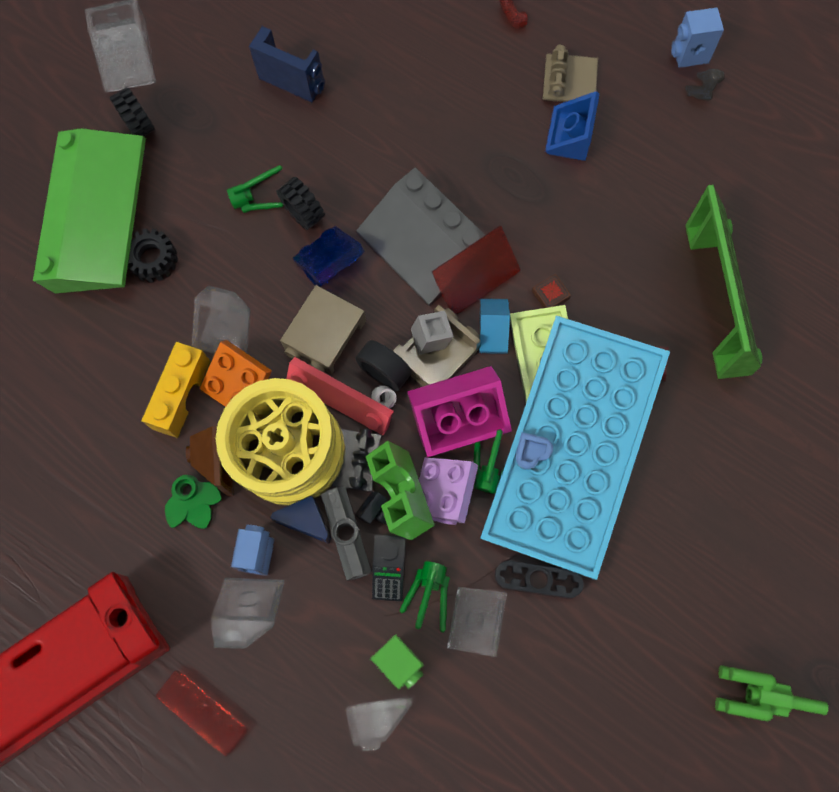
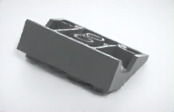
[356,168,491,306]

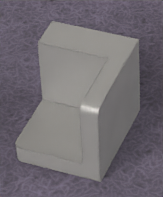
[411,311,454,355]

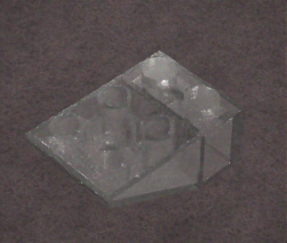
[85,0,156,93]

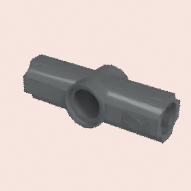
[321,486,372,581]

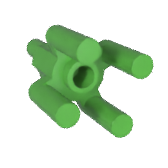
[715,666,828,721]

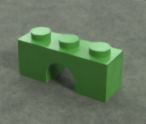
[366,441,435,540]
[371,635,424,689]

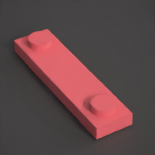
[286,357,394,436]

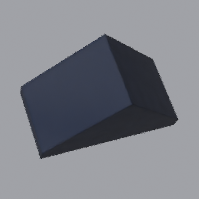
[270,496,331,544]

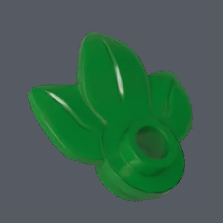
[165,475,222,529]

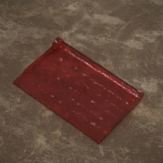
[431,226,521,315]

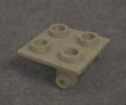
[543,45,598,102]

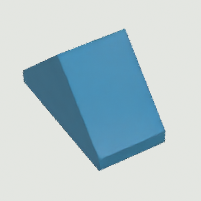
[479,299,510,354]

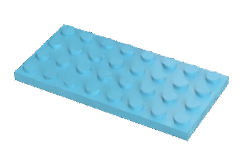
[480,315,670,580]

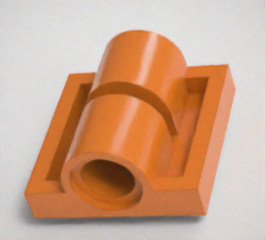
[199,340,272,407]

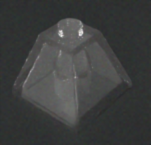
[192,285,251,354]
[211,578,285,649]
[346,696,414,751]

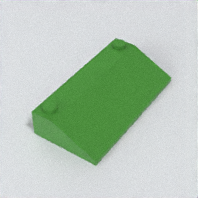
[33,128,146,293]
[685,185,762,379]

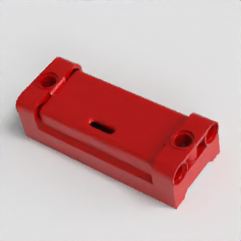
[0,571,171,768]

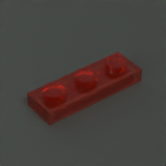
[155,670,248,757]

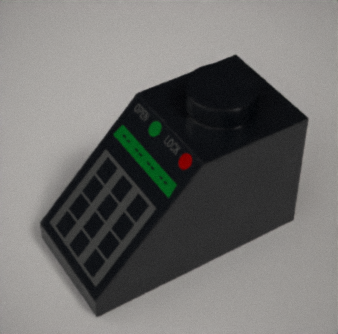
[372,535,407,602]

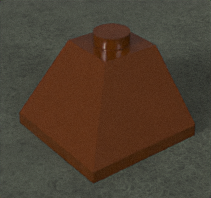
[186,426,234,496]

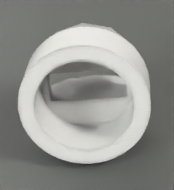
[371,385,396,409]

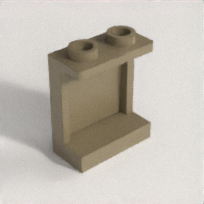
[280,285,366,375]
[393,305,480,387]

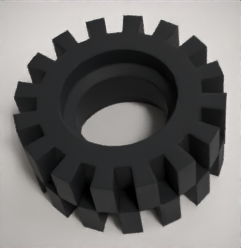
[109,87,155,136]
[276,177,325,230]
[128,228,178,282]

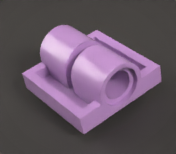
[419,457,478,525]

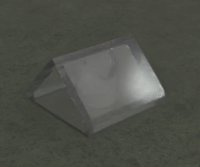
[447,587,507,658]

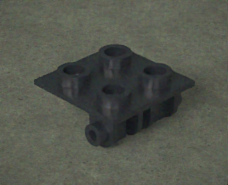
[331,429,381,492]

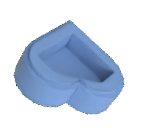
[516,432,553,470]

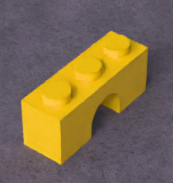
[141,342,210,438]

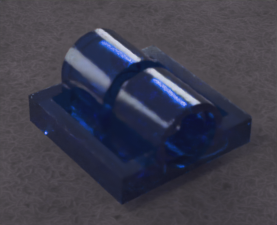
[293,226,365,287]

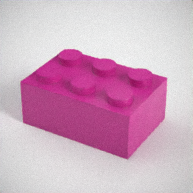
[407,366,512,457]

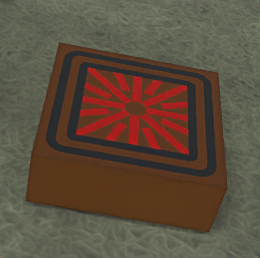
[532,274,571,308]

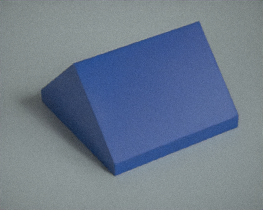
[545,91,600,161]

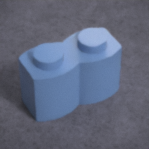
[231,525,275,576]

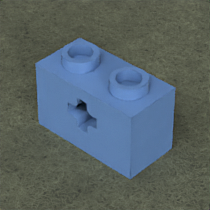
[671,7,724,67]

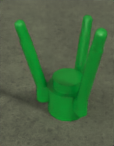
[227,165,284,213]
[474,429,505,494]
[400,561,450,633]

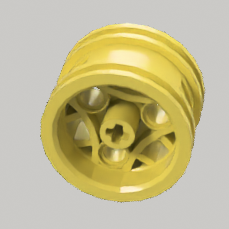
[216,378,345,506]

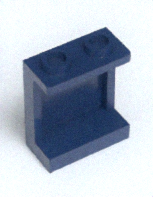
[249,26,325,102]

